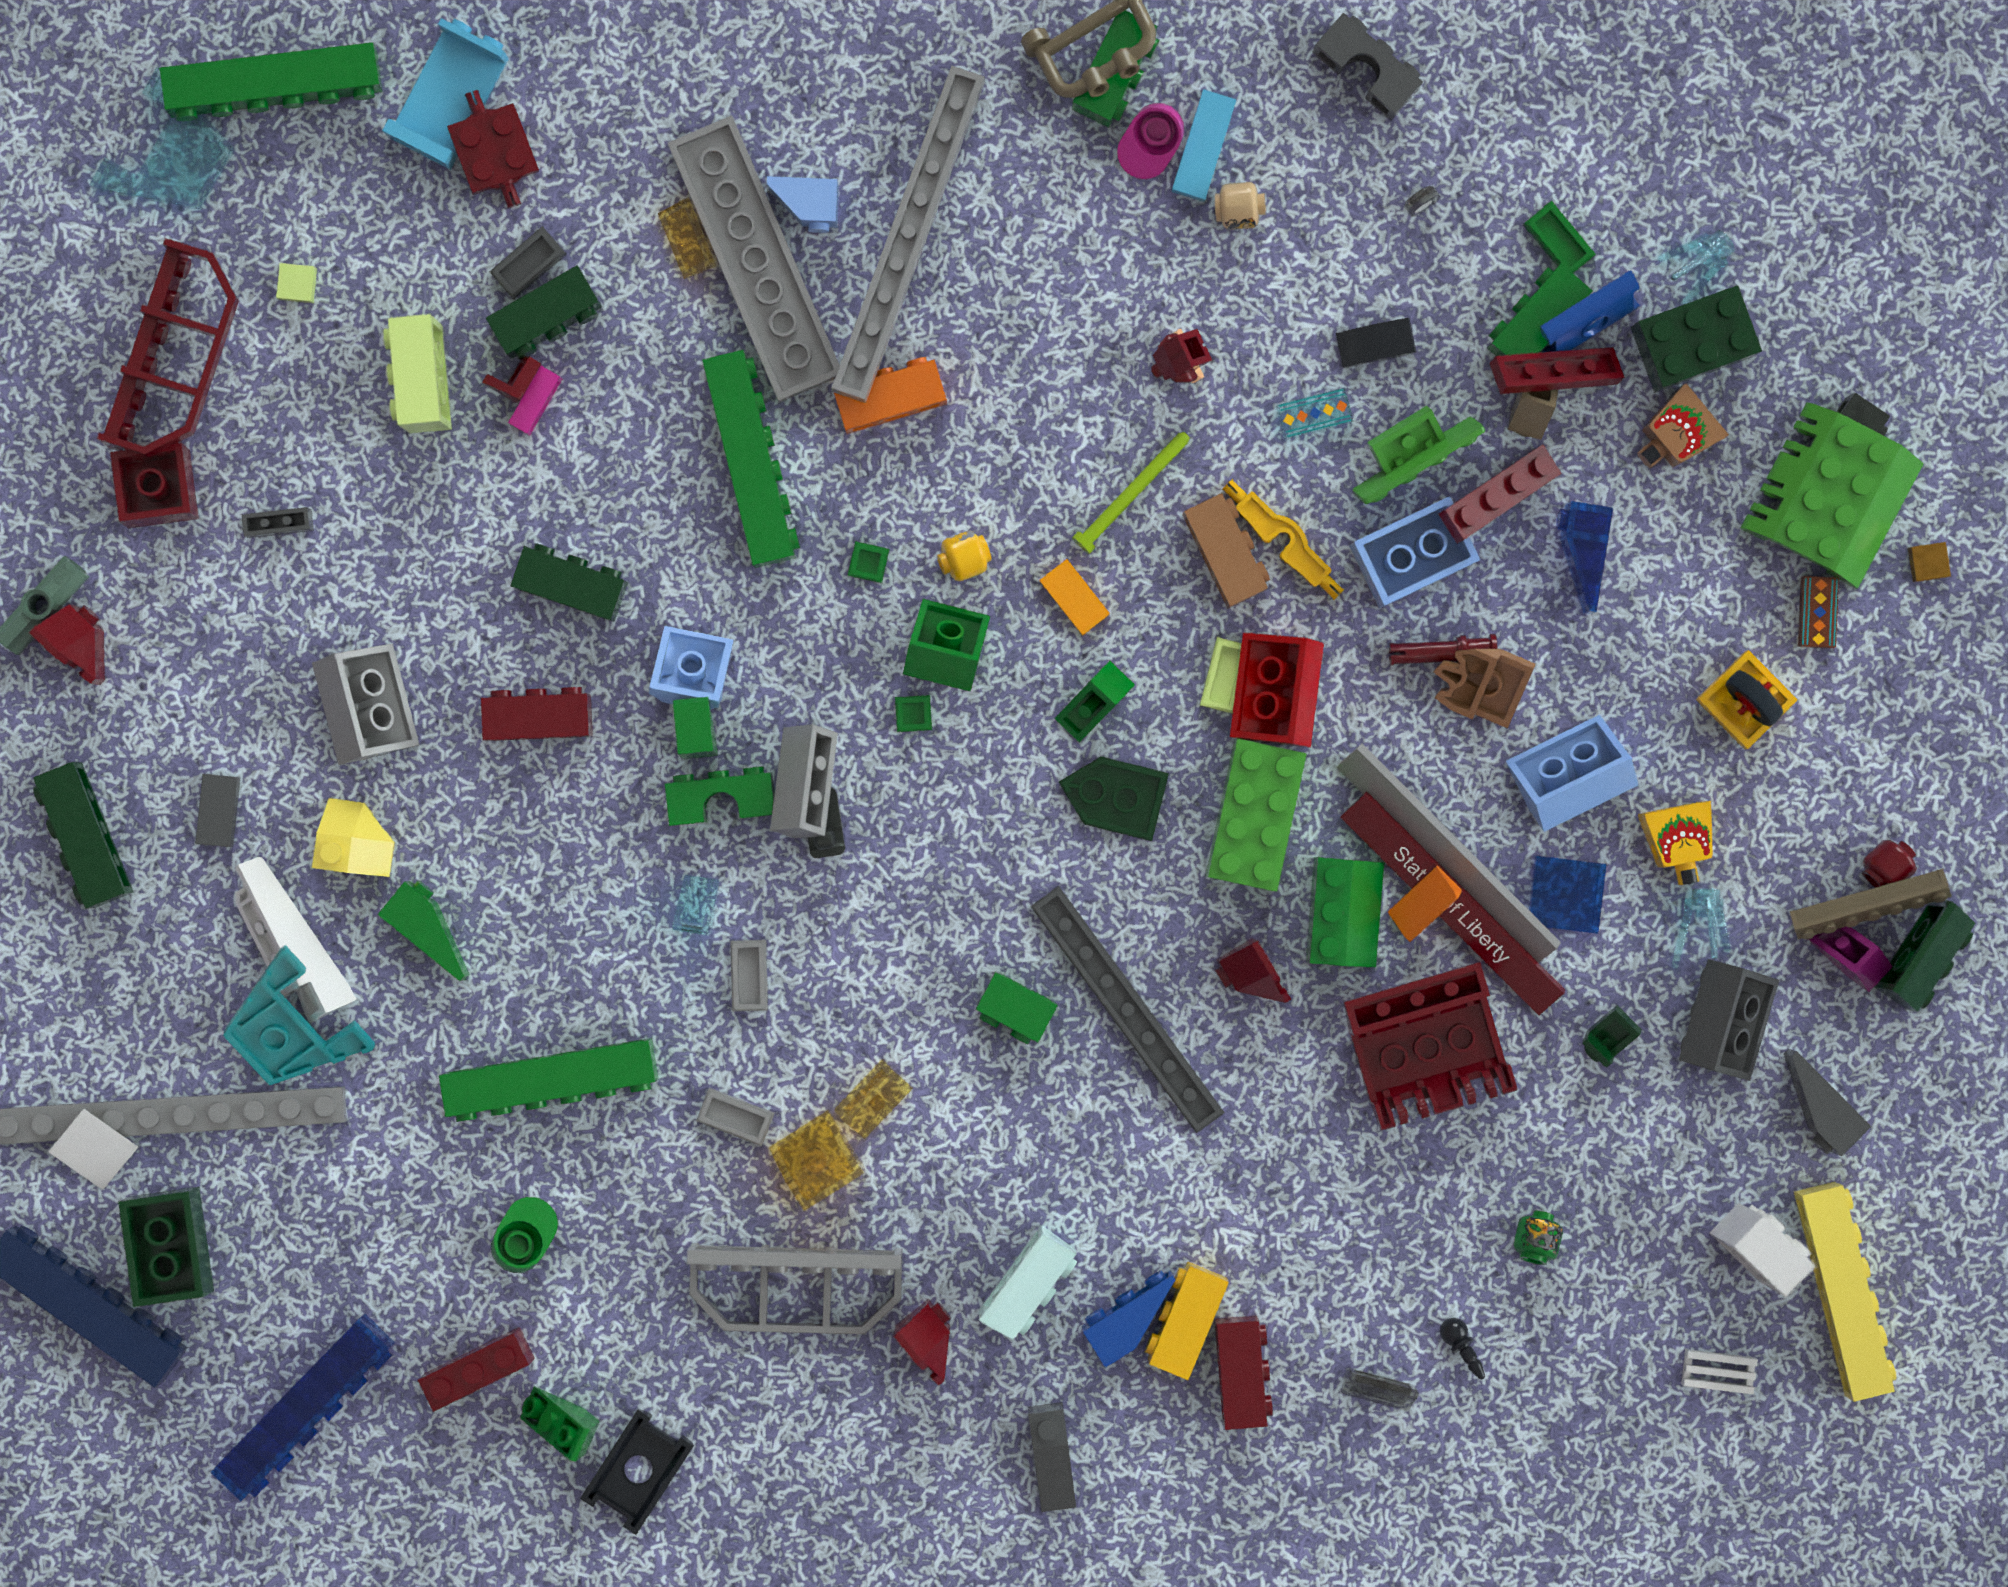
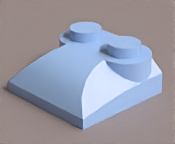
[649,626,734,710]

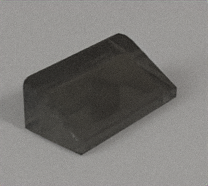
[1341,1368,1419,1411]

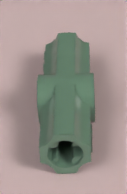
[0,556,90,655]

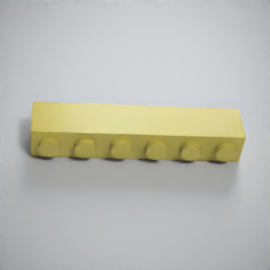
[1794,1182,1896,1402]

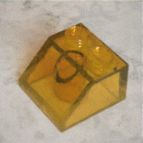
[769,1110,865,1211]

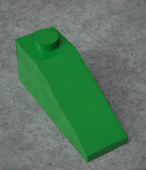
[377,880,470,981]

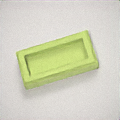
[1199,637,1242,714]

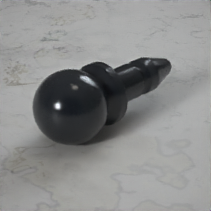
[1440,1317,1485,1380]

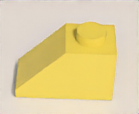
[312,798,395,877]

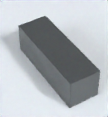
[241,507,314,538]

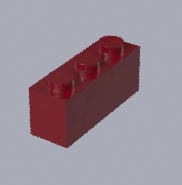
[481,687,593,741]
[1214,1315,1273,1430]
[418,1327,535,1412]

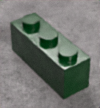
[486,265,602,360]
[510,543,628,622]

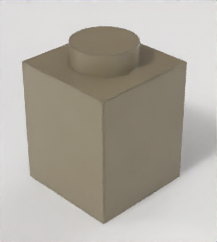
[1508,390,1558,440]

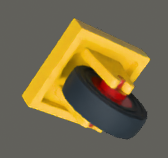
[1696,650,1798,749]

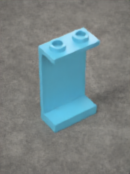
[382,18,509,170]

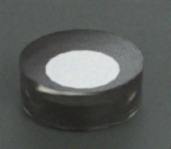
[1404,186,1440,217]

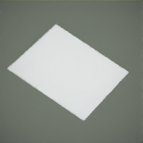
[48,1109,138,1190]

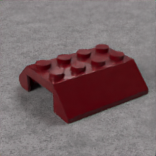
[1343,962,1517,1131]

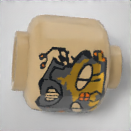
[1215,182,1266,230]

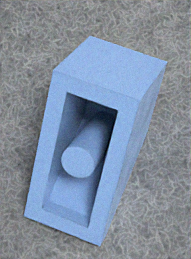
[767,176,839,233]

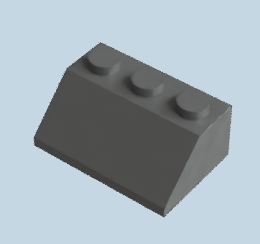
[1679,959,1779,1081]

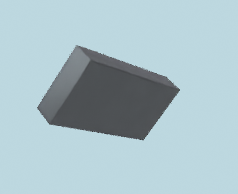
[489,226,567,300]
[195,774,240,847]

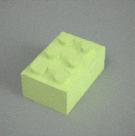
[383,314,452,433]

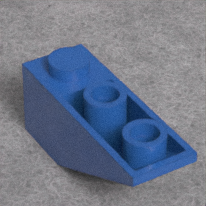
[1082,1270,1175,1368]

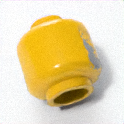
[937,530,992,582]

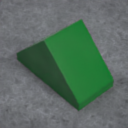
[673,697,718,759]

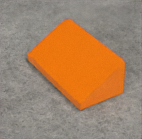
[1388,865,1462,942]

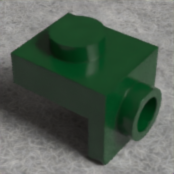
[1582,1005,1642,1068]

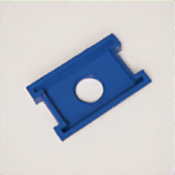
[1540,270,1640,352]

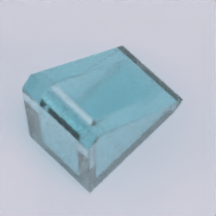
[672,875,719,935]

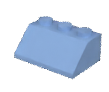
[1506,715,1639,832]

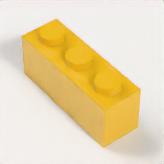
[1144,1262,1229,1380]

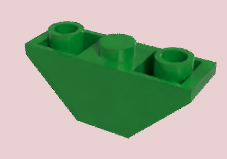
[520,1386,600,1462]

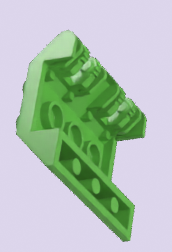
[1740,402,1924,589]

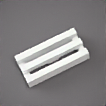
[1681,1349,1758,1394]

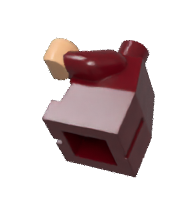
[1151,329,1212,383]

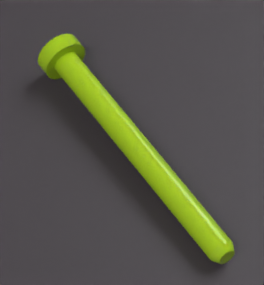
[1072,432,1190,554]

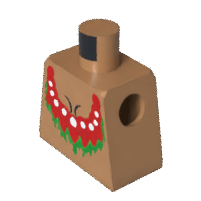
[1637,383,1729,468]

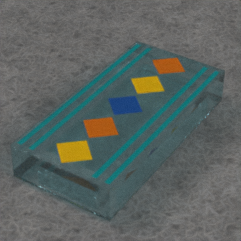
[1276,387,1353,440]

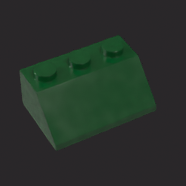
[1874,900,1976,1012]

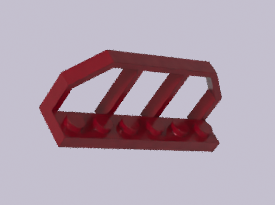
[97,238,239,457]

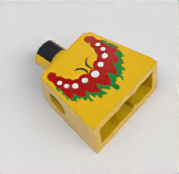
[1638,801,1713,885]

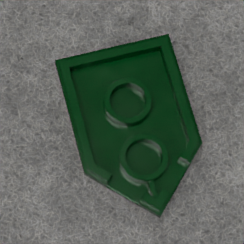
[1059,756,1169,841]

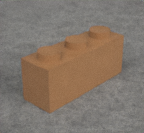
[1182,493,1270,609]

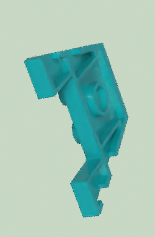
[223,945,375,1086]

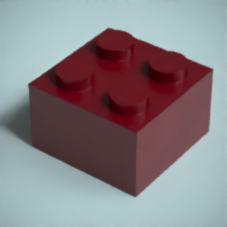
[110,443,199,529]

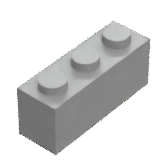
[770,724,838,838]

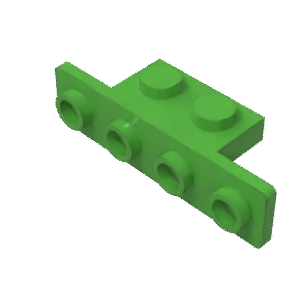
[1353,406,1485,504]

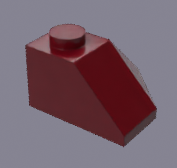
[29,604,105,685]
[1215,938,1292,1003]
[894,1299,951,1386]

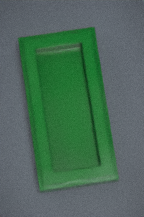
[1523,200,1596,273]

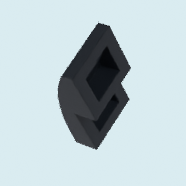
[1336,318,1417,368]

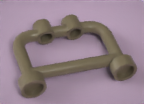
[1021,0,1156,98]

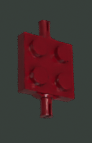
[447,90,539,209]

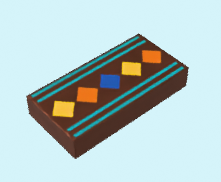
[1798,576,1839,648]

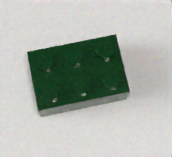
[1630,285,1762,393]
[118,1186,214,1307]

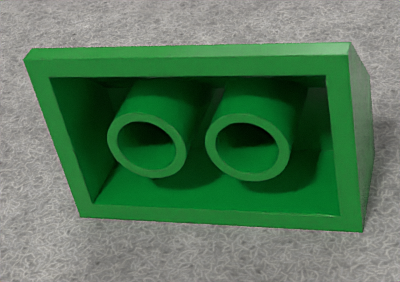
[1306,857,1384,967]

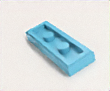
[1171,89,1237,202]

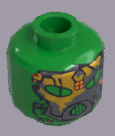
[1513,1210,1563,1265]

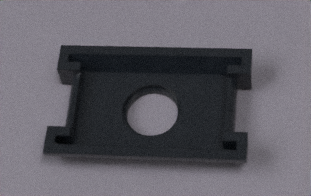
[580,1409,694,1535]

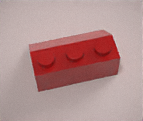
[1230,633,1324,748]

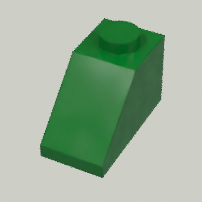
[1054,661,1135,743]

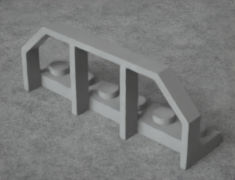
[687,1243,903,1335]

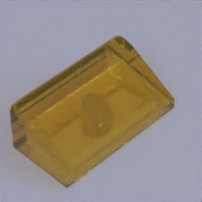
[658,197,716,279]
[835,1059,913,1139]

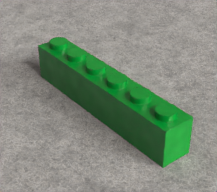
[159,42,383,121]
[702,350,800,568]
[438,1038,659,1122]

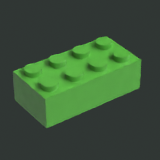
[1205,738,1307,892]

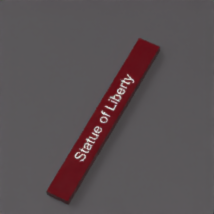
[1340,791,1565,1015]

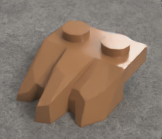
[1433,649,1536,729]

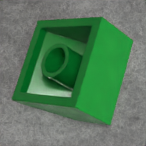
[903,599,990,692]

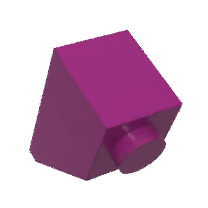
[1808,926,1893,992]

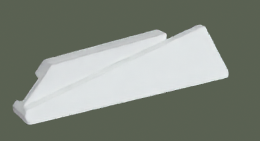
[235,857,356,1024]

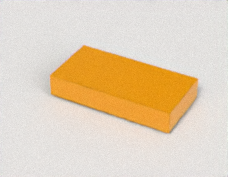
[1039,559,1110,636]

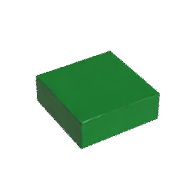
[848,541,890,584]
[895,695,932,733]

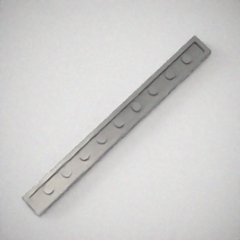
[831,66,985,403]
[0,1086,347,1144]

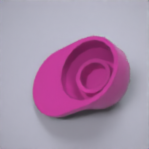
[1117,103,1184,179]

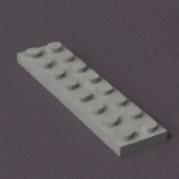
[668,115,840,403]

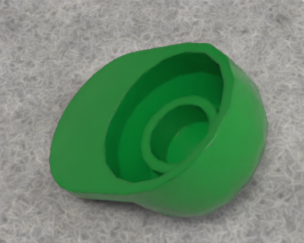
[491,1197,558,1273]

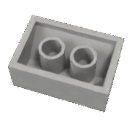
[312,644,419,765]

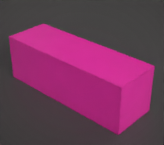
[508,366,563,436]

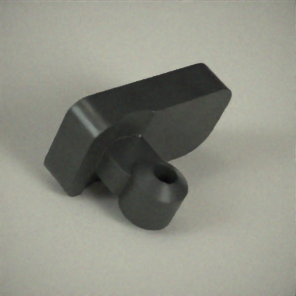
[808,787,845,858]

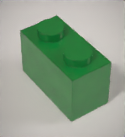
[976,971,1058,1044]

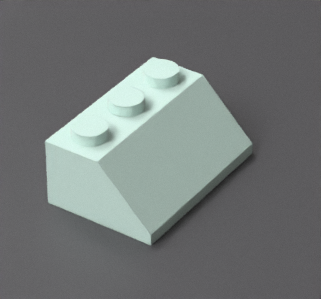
[979,1225,1077,1340]

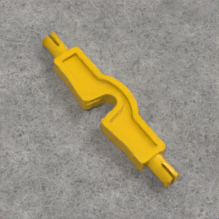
[1222,479,1344,600]

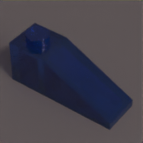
[1556,501,1613,614]

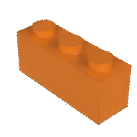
[834,357,947,434]

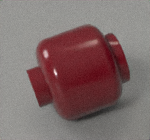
[1862,840,1917,888]

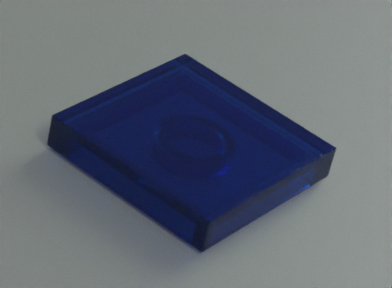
[1529,856,1607,934]

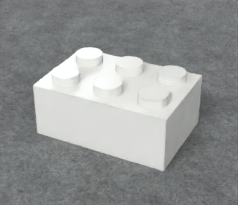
[1710,1203,1815,1297]

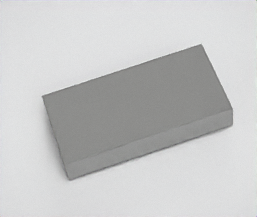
[730,940,768,1011]
[696,1087,775,1146]

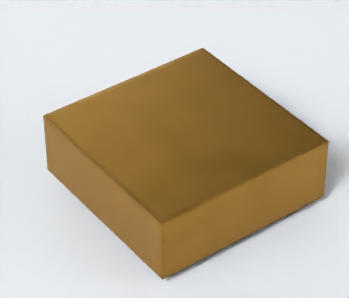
[1908,542,1951,582]

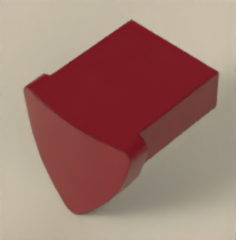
[482,356,541,403]

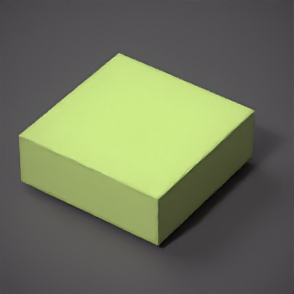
[276,263,317,303]

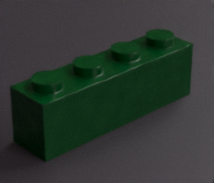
[33,762,134,909]

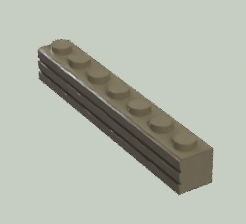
[1790,869,1952,940]

